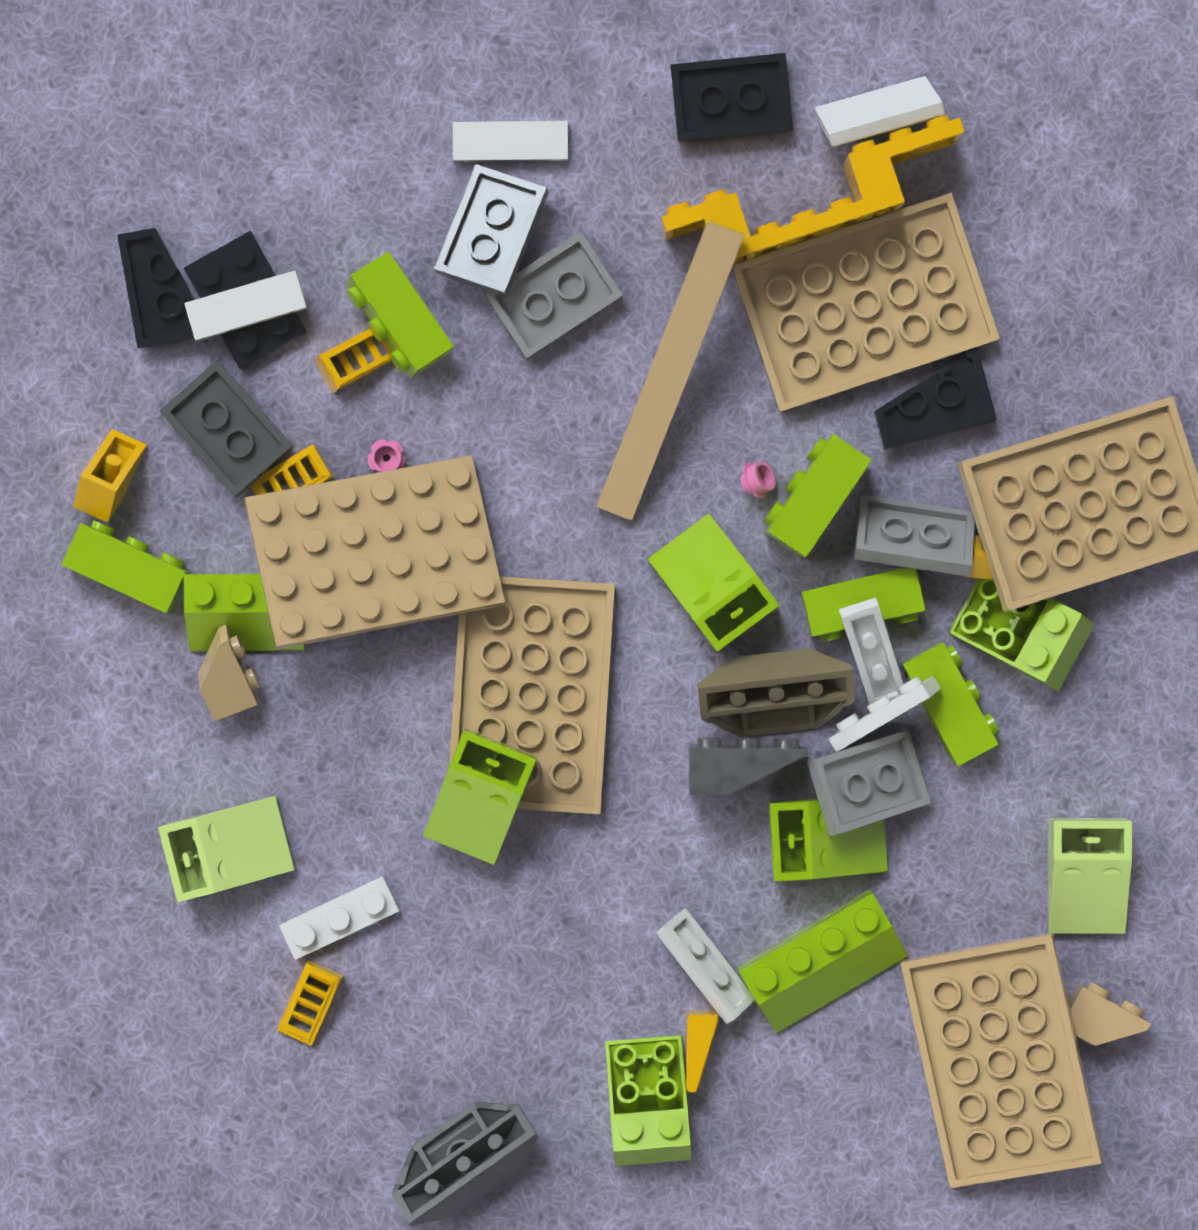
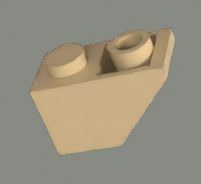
[198,625,261,722]
[1068,981,1151,1046]

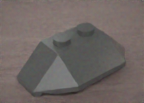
[392,1102,538,1226]

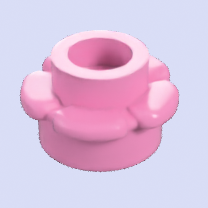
[368,440,406,473]
[741,461,776,499]

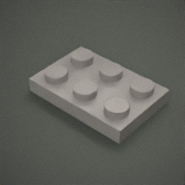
[485,231,623,359]
[854,494,975,577]
[807,730,931,836]

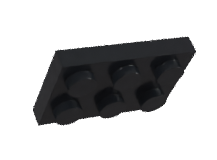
[670,53,793,143]
[184,230,307,369]

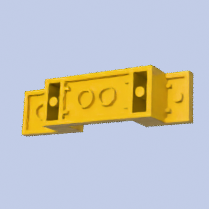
[661,115,965,265]

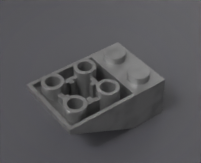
[688,737,808,795]

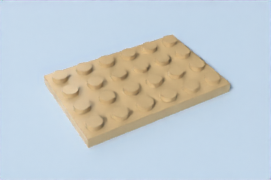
[732,192,1000,413]
[957,396,1198,612]
[245,455,505,650]
[449,577,615,815]
[900,933,1103,1188]

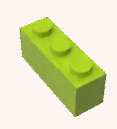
[346,251,454,379]
[61,520,190,614]
[800,567,926,643]
[900,642,1000,766]

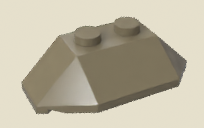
[697,648,855,737]

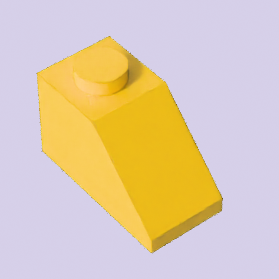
[73,429,147,523]

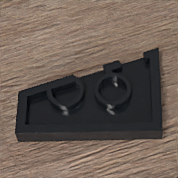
[117,228,195,349]
[874,347,997,450]

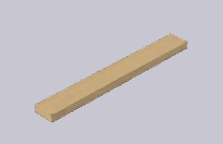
[596,220,745,521]

